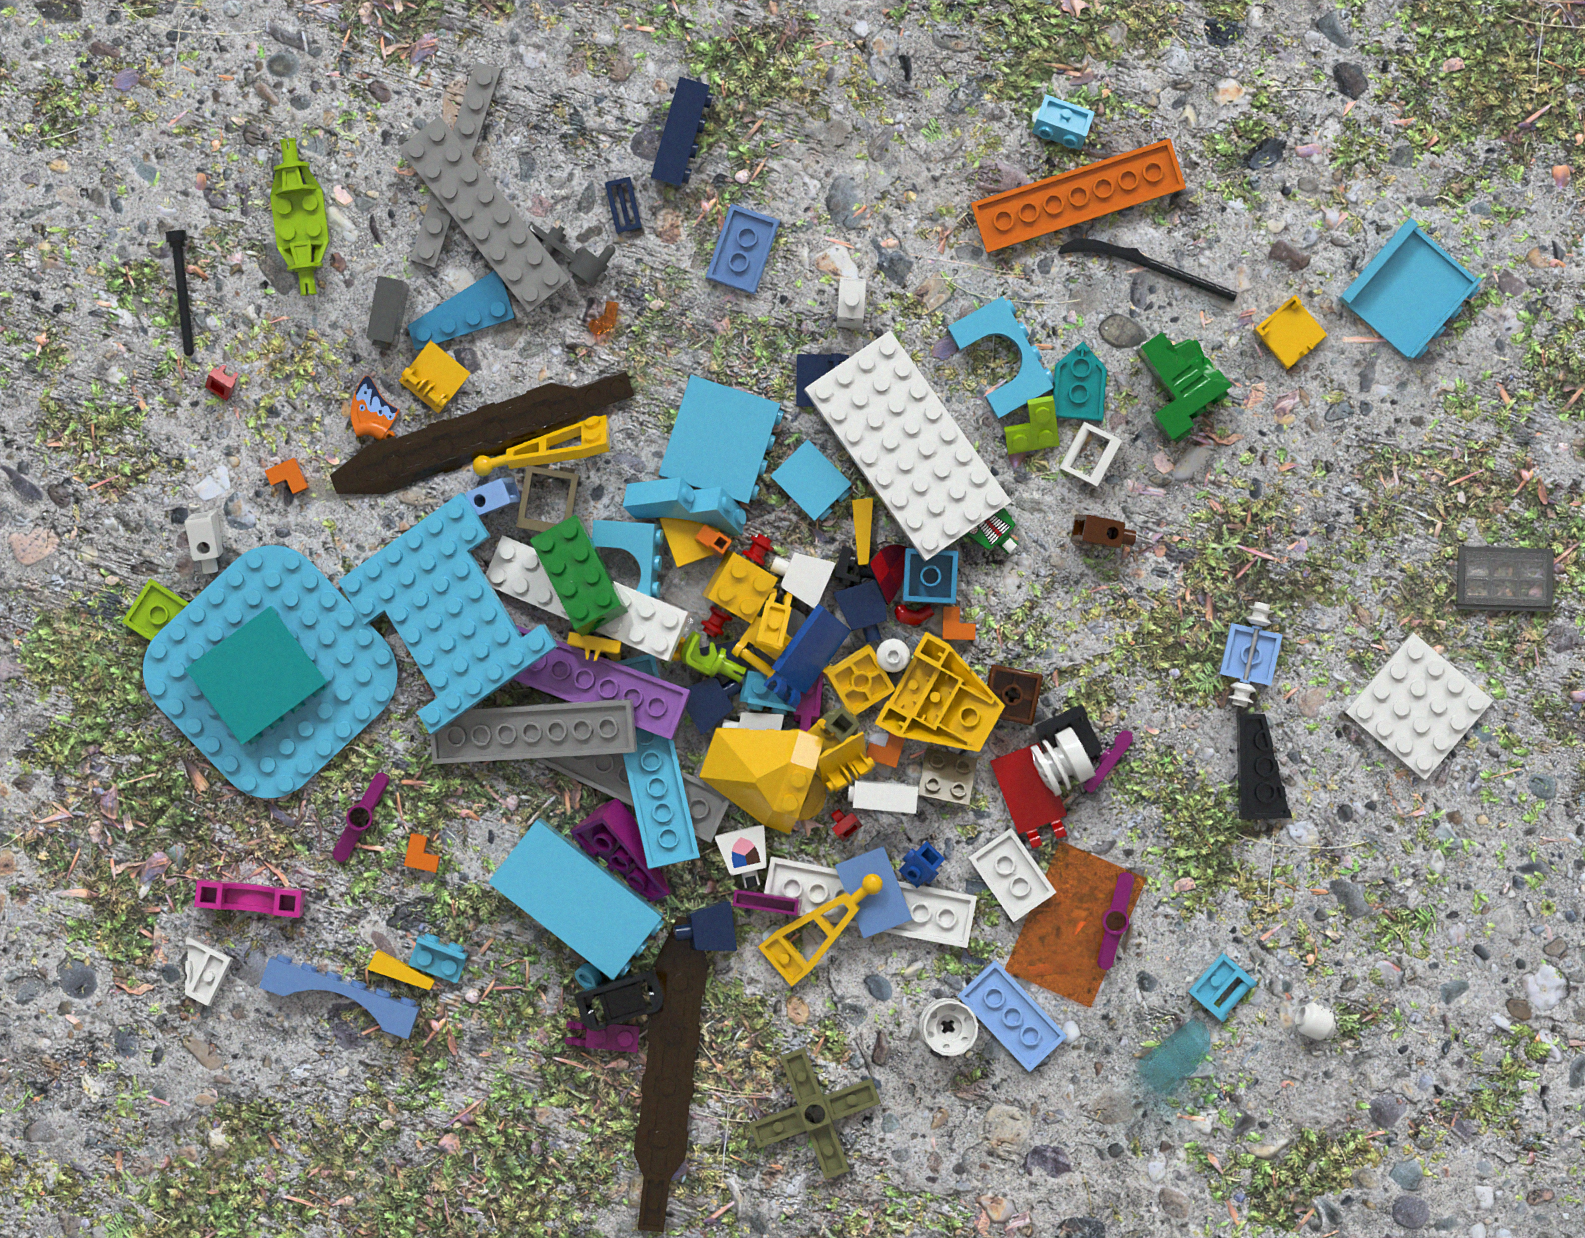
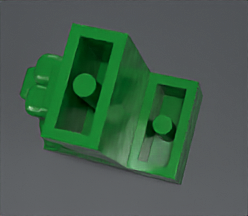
[1136,332,1232,443]

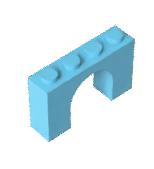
[947,296,1055,420]
[592,520,664,599]

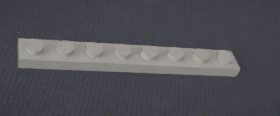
[410,61,501,269]

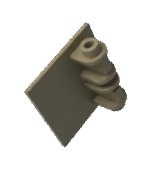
[918,748,978,806]

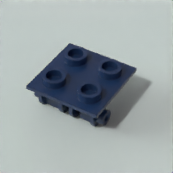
[796,353,849,407]

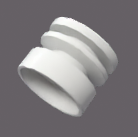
[1030,727,1096,796]
[918,998,978,1056]

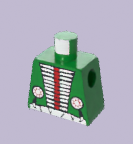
[966,508,1018,555]

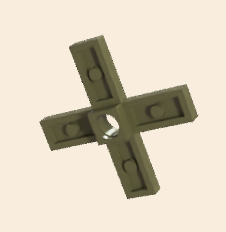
[749,1046,881,1180]

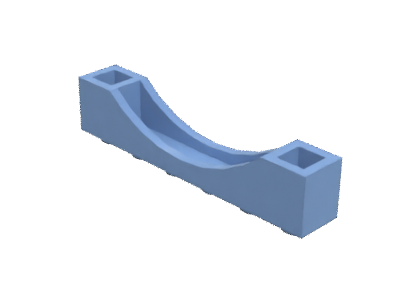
[259,954,421,1039]

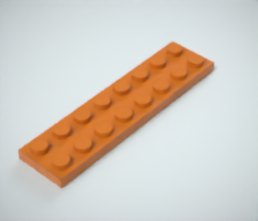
[970,138,1186,254]

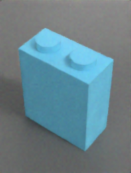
[770,439,852,522]

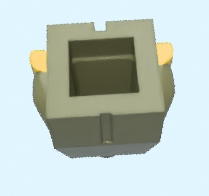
[817,705,862,745]

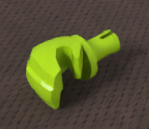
[680,631,747,683]

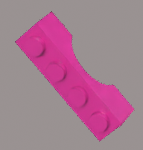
[194,879,306,918]

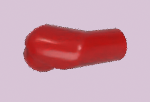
[894,604,935,626]

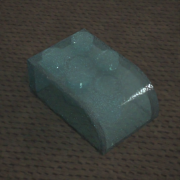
[1135,1016,1210,1094]

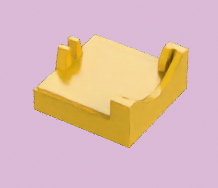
[1253,294,1328,370]
[567,632,624,662]
[822,645,896,715]

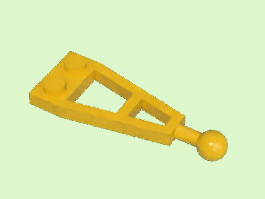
[472,415,610,476]
[758,874,883,987]

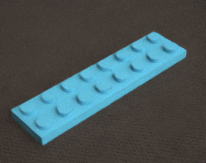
[616,654,700,870]

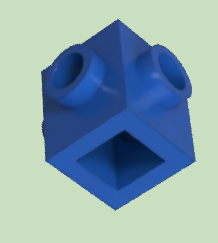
[898,841,945,888]

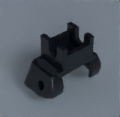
[574,970,664,1032]

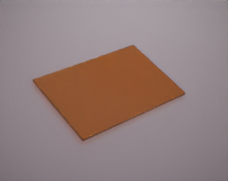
[1005,841,1147,1008]

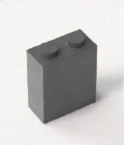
[366,276,409,350]

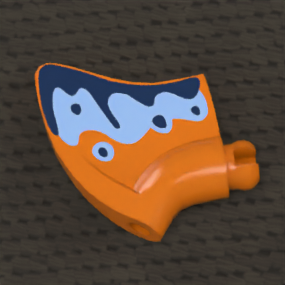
[350,375,400,441]

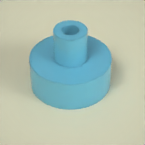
[575,963,602,989]

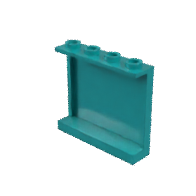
[185,605,329,745]

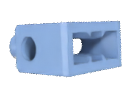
[466,477,521,517]

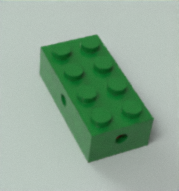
[530,515,629,637]

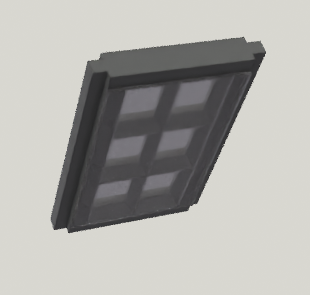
[1456,546,1554,612]

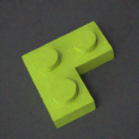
[1004,395,1060,455]

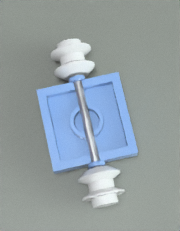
[1219,602,1283,707]

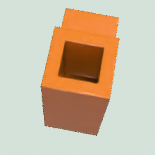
[265,457,310,495]
[695,525,732,559]
[942,606,976,640]
[866,732,905,768]
[404,833,441,873]

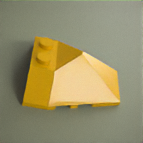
[874,632,1005,752]
[699,728,824,834]

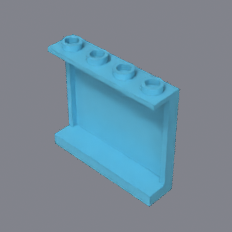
[1338,217,1482,360]
[658,375,784,505]

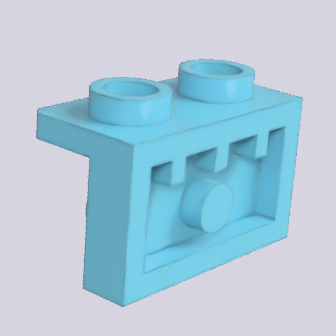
[1032,94,1095,150]
[739,670,796,715]
[408,933,469,983]

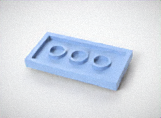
[957,959,1067,1072]

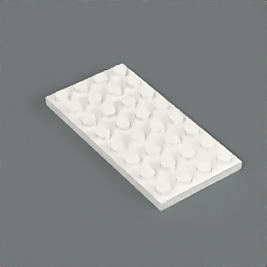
[804,330,1011,562]

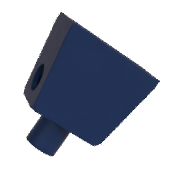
[833,580,887,643]
[685,676,742,735]
[673,900,737,951]

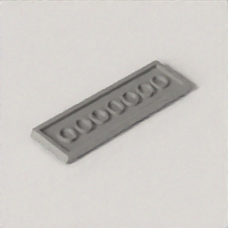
[399,115,570,313]
[430,699,637,764]
[531,753,731,843]

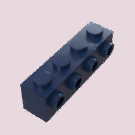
[650,77,714,189]

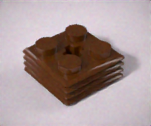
[987,664,1043,726]

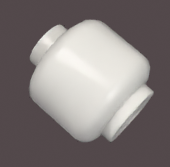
[876,639,910,673]
[1295,1002,1336,1041]

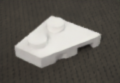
[185,936,233,1006]

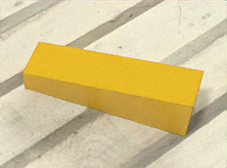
[852,498,873,565]
[367,949,436,990]

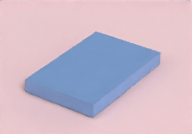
[705,204,780,295]
[835,846,913,939]

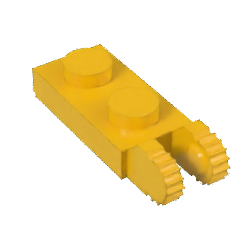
[754,588,792,654]

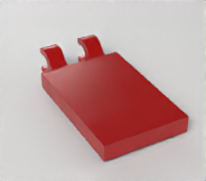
[990,742,1067,849]

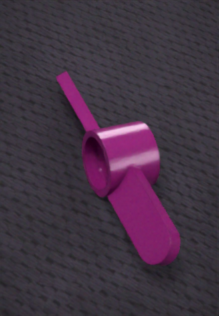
[332,772,389,862]
[1097,872,1134,970]

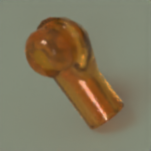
[588,301,619,335]

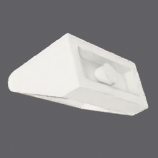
[1059,422,1122,488]

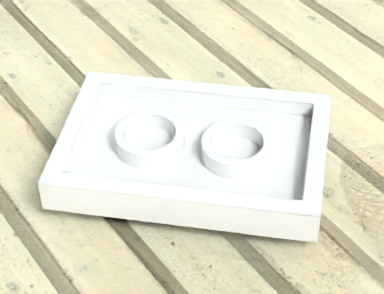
[968,828,1057,922]

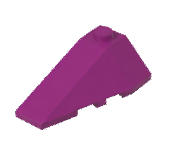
[570,798,671,902]

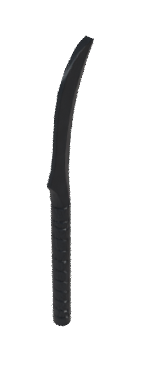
[1058,238,1238,302]

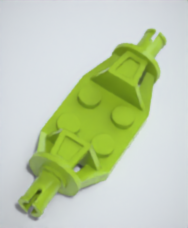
[270,138,330,296]

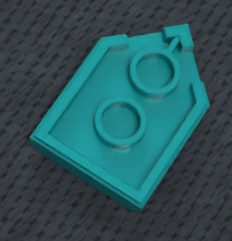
[1052,341,1107,421]

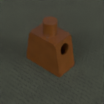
[1071,514,1136,548]

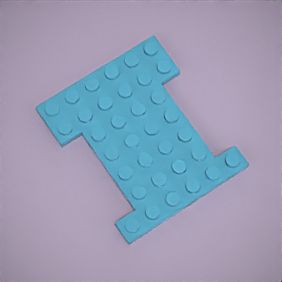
[338,493,559,734]

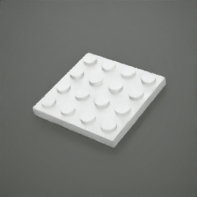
[1344,633,1493,780]

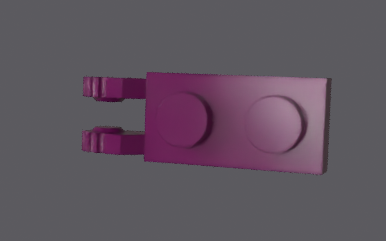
[1083,730,1134,794]
[565,1021,640,1053]

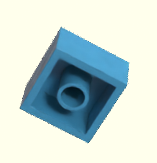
[902,548,958,604]

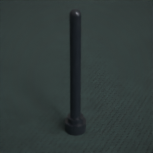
[165,230,194,356]

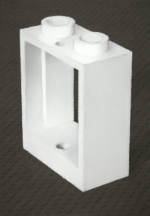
[848,780,918,814]

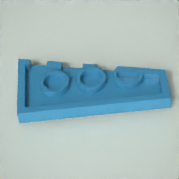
[407,271,516,351]

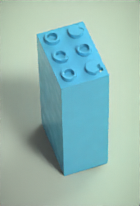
[488,817,664,980]

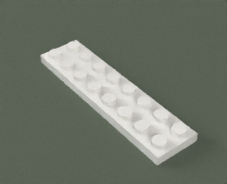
[485,535,691,662]
[764,856,977,948]

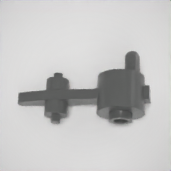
[528,222,616,288]

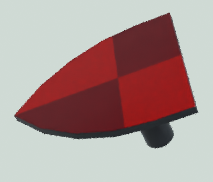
[859,544,907,605]

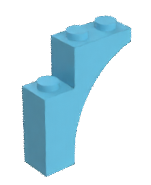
[623,477,746,536]

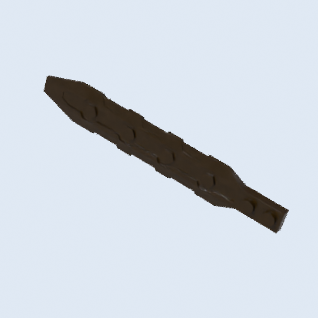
[330,370,634,494]
[633,916,708,1233]

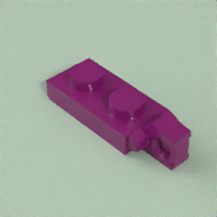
[793,672,824,732]

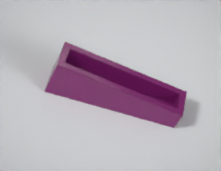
[732,889,802,916]

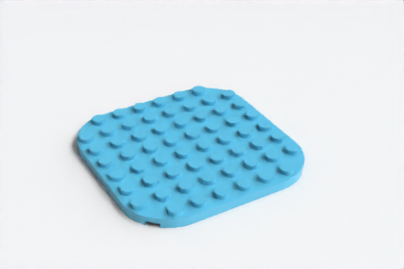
[143,545,398,798]

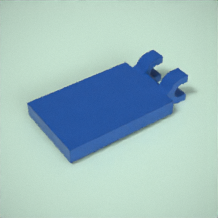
[763,604,852,709]

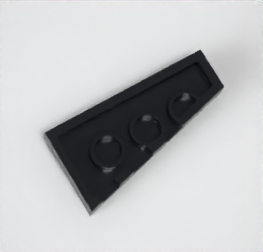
[1237,714,1292,819]

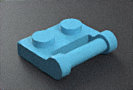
[1188,952,1258,1022]

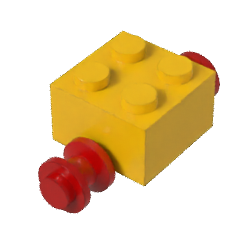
[700,533,778,638]

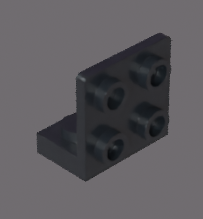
[1033,704,1102,758]

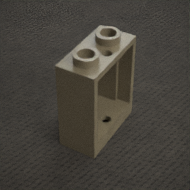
[516,464,580,532]

